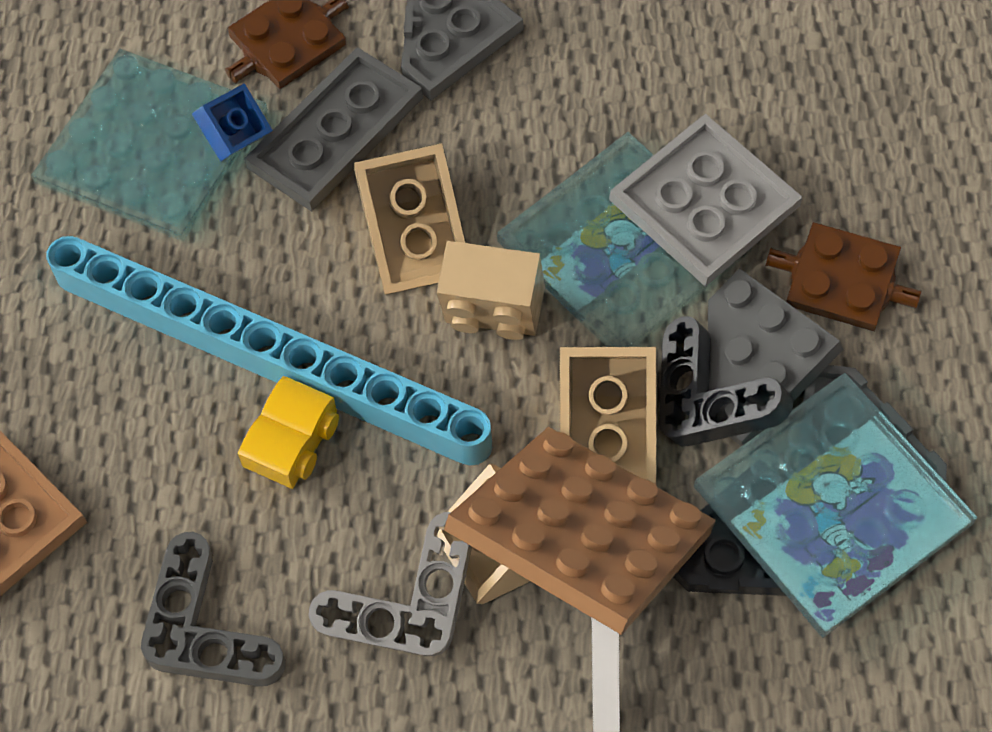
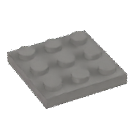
[609,114,802,287]

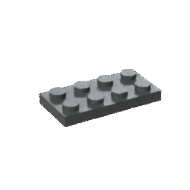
[244,47,423,212]

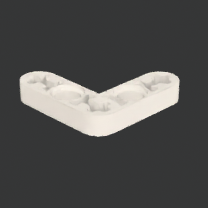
[591,617,620,732]

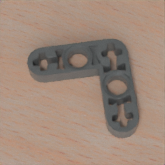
[141,532,286,686]

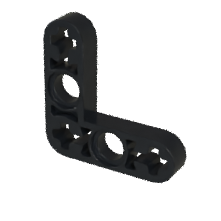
[659,316,793,447]

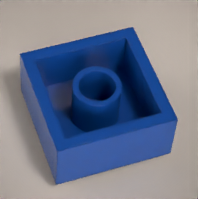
[192,83,273,161]

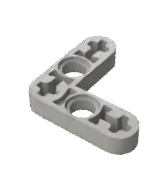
[309,512,472,656]

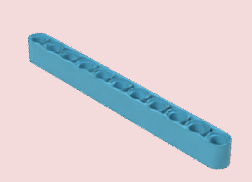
[46,236,493,465]

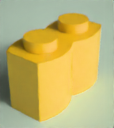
[238,376,339,489]

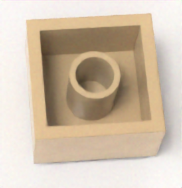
[437,240,545,340]

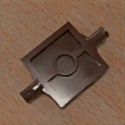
[225,0,349,89]
[765,222,922,332]

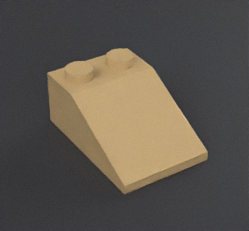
[354,143,465,295]
[560,347,657,486]

